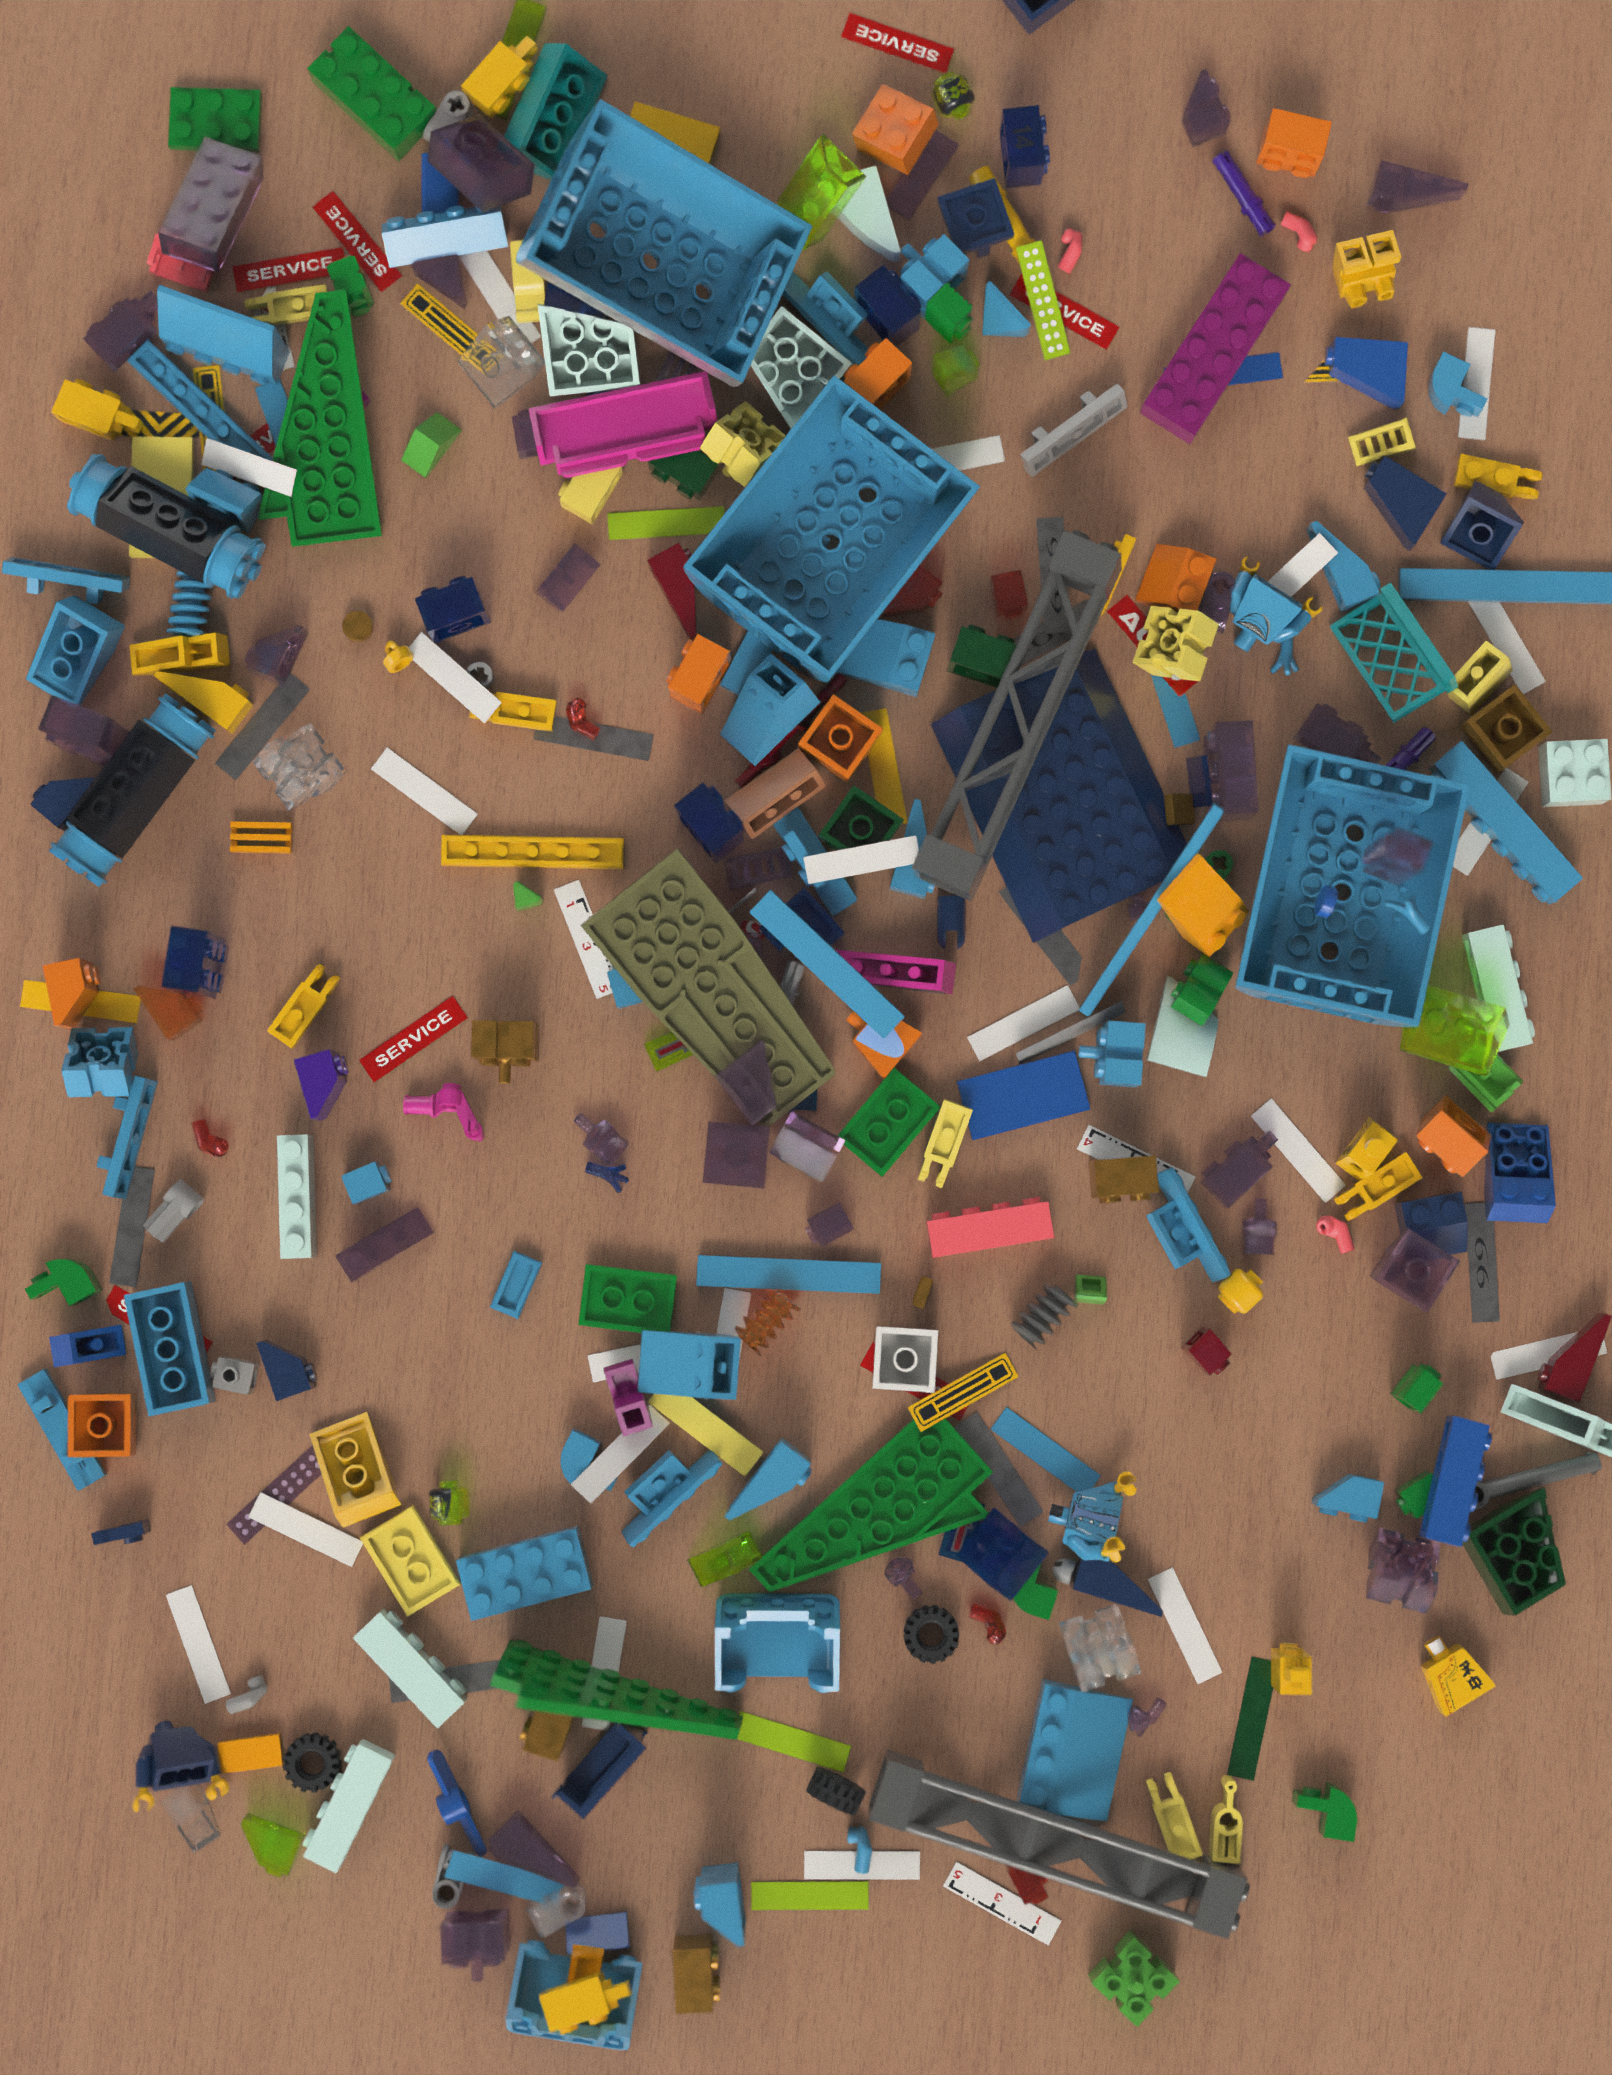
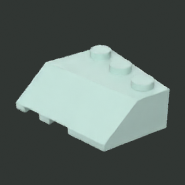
[538,304,640,396]
[751,306,853,429]

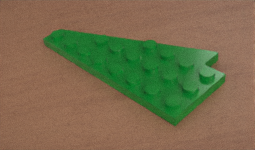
[258,290,383,547]
[749,1419,993,1592]
[490,1640,743,1740]

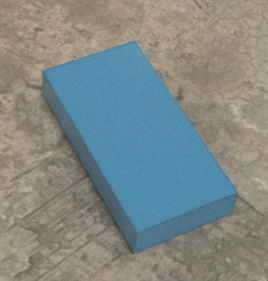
[490,1251,543,1319]

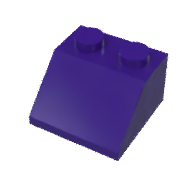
[294,1049,349,1121]

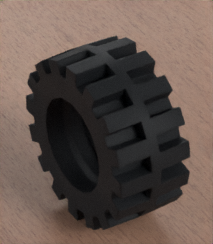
[806,1767,866,1815]

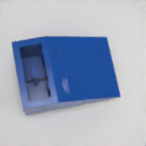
[1484,1123,1556,1223]

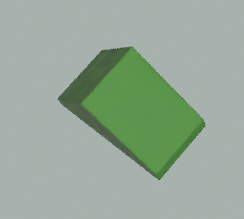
[401,412,462,478]

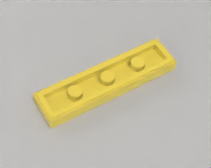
[648,1394,764,1476]

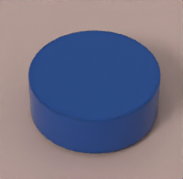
[1314,885,1338,918]

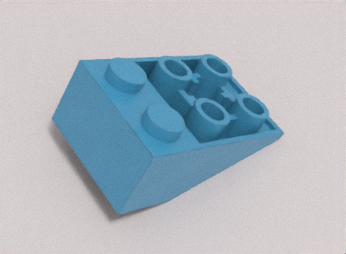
[720,654,820,766]
[637,1330,741,1400]

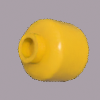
[1218,1268,1264,1314]

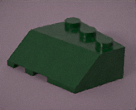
[1462,1487,1566,1616]

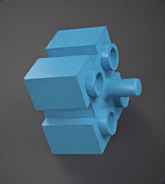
[899,234,970,319]
[1078,1021,1146,1088]
[61,1027,139,1097]

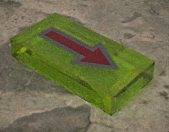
[644,1032,693,1072]

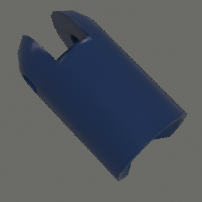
[937,895,966,950]

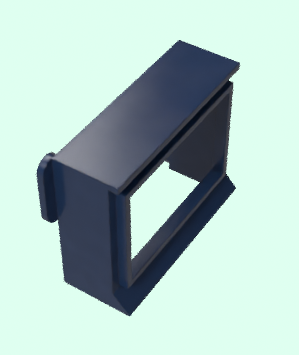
[551,1722,647,1820]

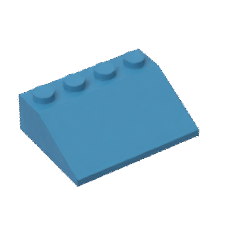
[157,285,290,386]
[1016,1678,1133,1821]

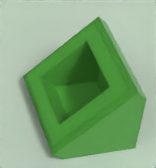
[513,881,543,912]
[1074,1275,1107,1305]

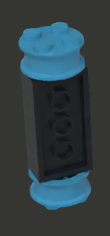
[67,454,266,599]
[49,693,216,887]

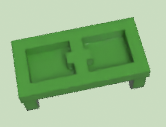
[1448,1037,1523,1112]

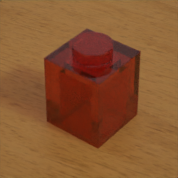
[989,570,1029,619]

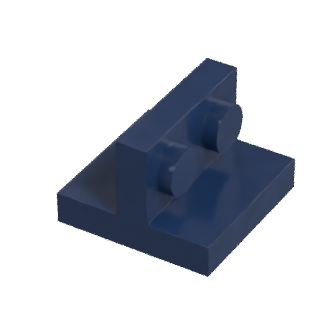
[937,178,1014,259]

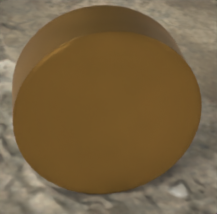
[342,610,374,642]

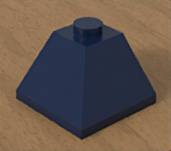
[1440,480,1524,570]

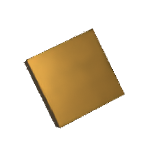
[1164,793,1195,826]
[911,1276,934,1309]

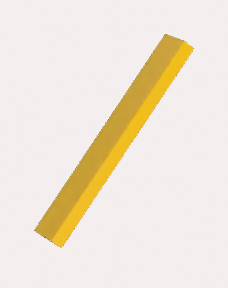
[441,835,624,869]

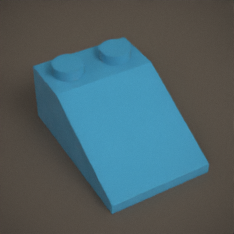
[26,595,125,710]
[836,619,936,697]
[725,1437,812,1520]

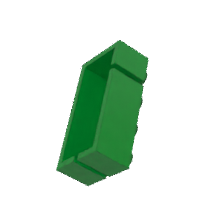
[307,26,437,162]

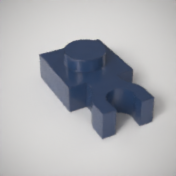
[91,1519,151,1545]

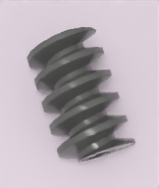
[1010,1284,1078,1350]

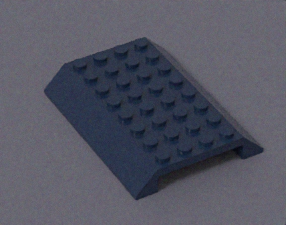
[931,649,1187,943]

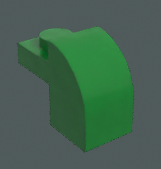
[25,1259,103,1306]
[1008,1546,1058,1621]
[1292,1782,1357,1842]

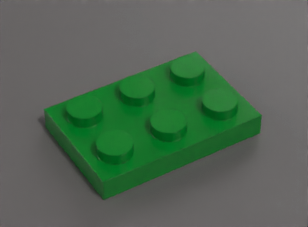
[168,87,262,153]
[836,1068,941,1177]
[578,1264,678,1333]

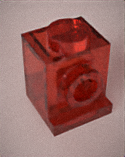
[1005,1865,1049,1905]

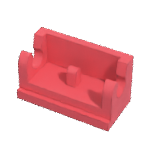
[147,234,218,293]

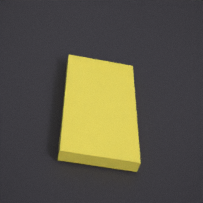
[129,437,194,558]

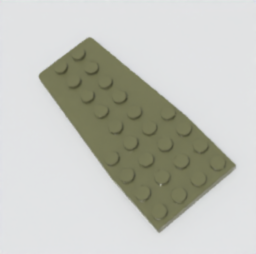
[581,848,835,1127]

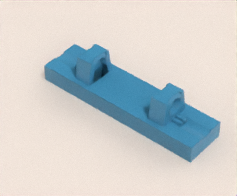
[2,557,131,604]
[96,1076,158,1199]
[17,1369,107,1491]

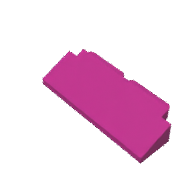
[529,371,718,478]

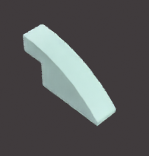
[810,147,901,262]
[1501,1384,1612,1458]

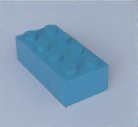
[124,1281,216,1417]
[456,1525,594,1621]

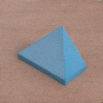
[982,281,1031,337]

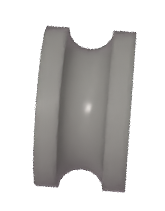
[466,662,494,689]

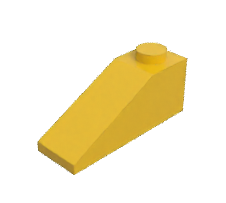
[154,671,254,734]

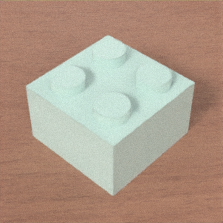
[1538,739,1611,807]

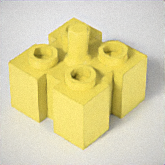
[700,401,786,487]
[1132,606,1219,681]

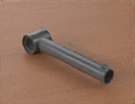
[1475,1451,1602,1509]

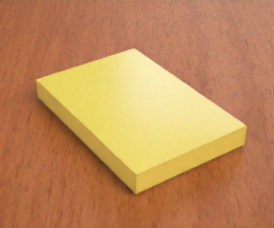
[360,1504,461,1617]

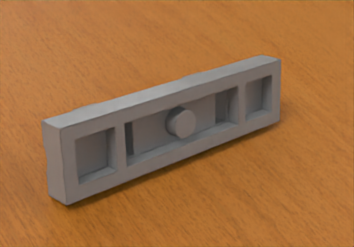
[1020,384,1128,477]

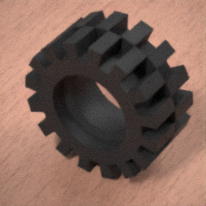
[903,1605,960,1664]
[283,1732,342,1793]

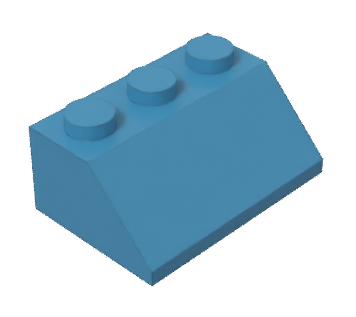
[694,1862,746,1947]

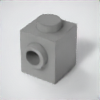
[210,1356,260,1395]

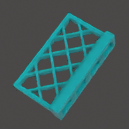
[1330,583,1458,723]

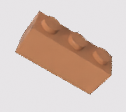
[725,748,826,839]

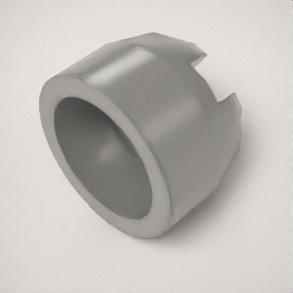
[1052,1558,1077,1585]

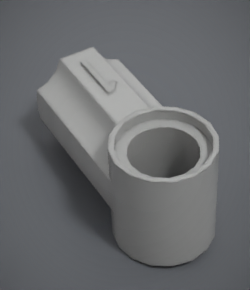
[143,1179,205,1242]

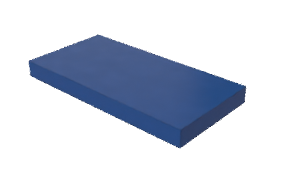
[957,1051,1091,1141]

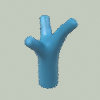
[1270,637,1299,675]
[1385,894,1431,935]

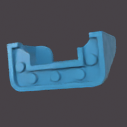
[715,1593,840,1693]
[506,1940,643,2050]

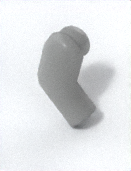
[226,1675,268,1714]

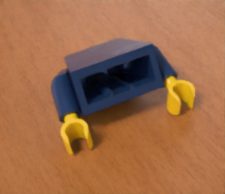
[132,1720,229,1812]

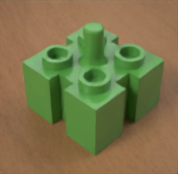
[1088,1929,1180,2027]

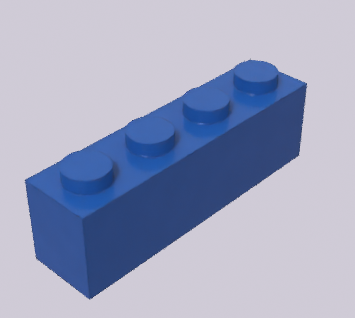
[1418,1416,1492,1547]

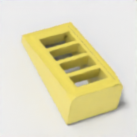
[1348,418,1416,467]

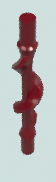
[734,673,848,788]

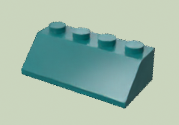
[497,43,608,180]

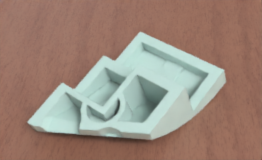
[1146,976,1219,1077]

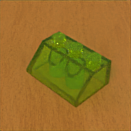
[777,134,867,251]
[1400,985,1510,1077]

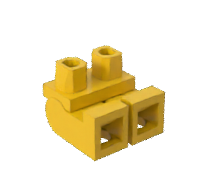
[1333,230,1401,308]

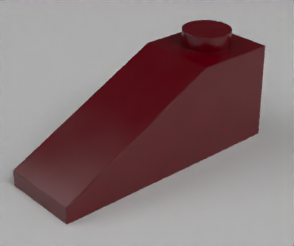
[647,543,697,641]
[1537,1313,1612,1402]

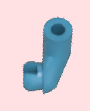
[847,1826,872,1874]

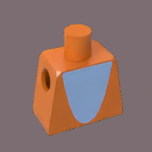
[846,1011,922,1079]

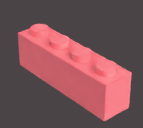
[926,1197,1054,1258]

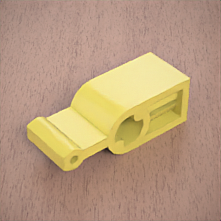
[510,240,546,323]
[1208,1775,1243,1864]

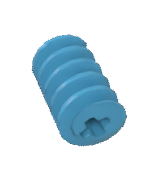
[166,571,214,637]

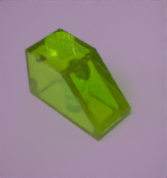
[931,345,980,397]
[688,1530,763,1587]
[241,1813,306,1877]

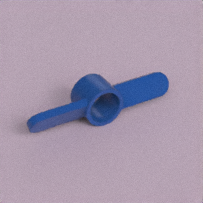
[428,1750,487,1857]

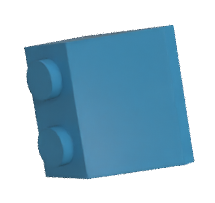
[185,468,263,534]

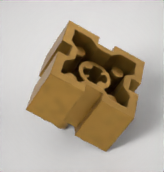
[471,1020,539,1084]

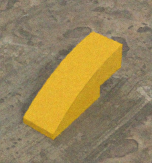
[129,632,230,676]

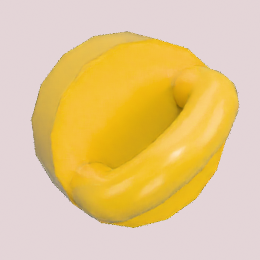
[383,640,414,673]

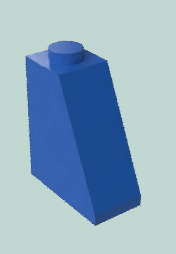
[1324,337,1408,410]

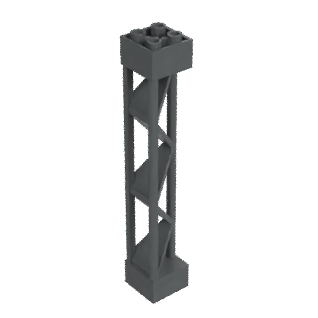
[912,530,1122,902]
[868,1749,1250,1939]

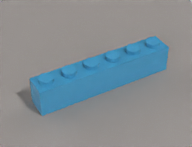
[1428,741,1583,905]

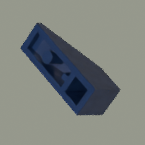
[1070,1557,1164,1617]

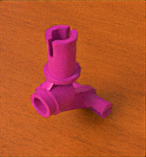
[403,1083,484,1142]

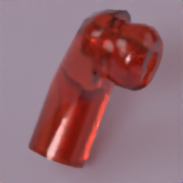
[566,698,601,741]
[191,1119,229,1157]
[968,1603,1006,1645]

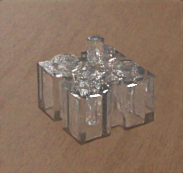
[252,723,347,810]
[1059,1604,1141,1693]

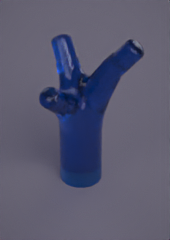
[585,1161,629,1193]

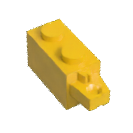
[461,36,538,119]
[51,379,143,441]
[1271,1643,1312,1695]
[539,1971,633,2035]

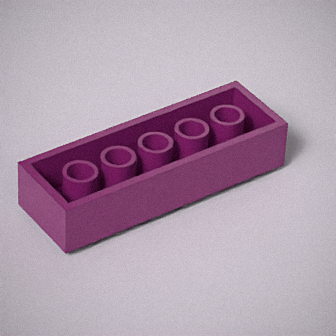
[1140,253,1291,445]

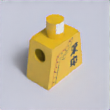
[1335,1117,1398,1181]
[1421,1635,1496,1717]

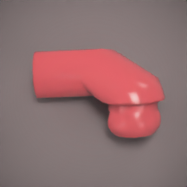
[1281,211,1317,252]
[1057,228,1083,274]
[1316,1216,1355,1254]

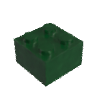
[947,625,1016,688]
[818,785,904,851]

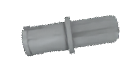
[780,960,804,1005]

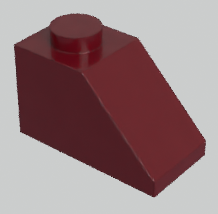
[1181,1327,1232,1376]

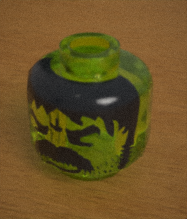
[931,72,975,120]
[429,1480,470,1526]

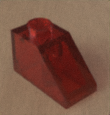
[880,565,943,617]

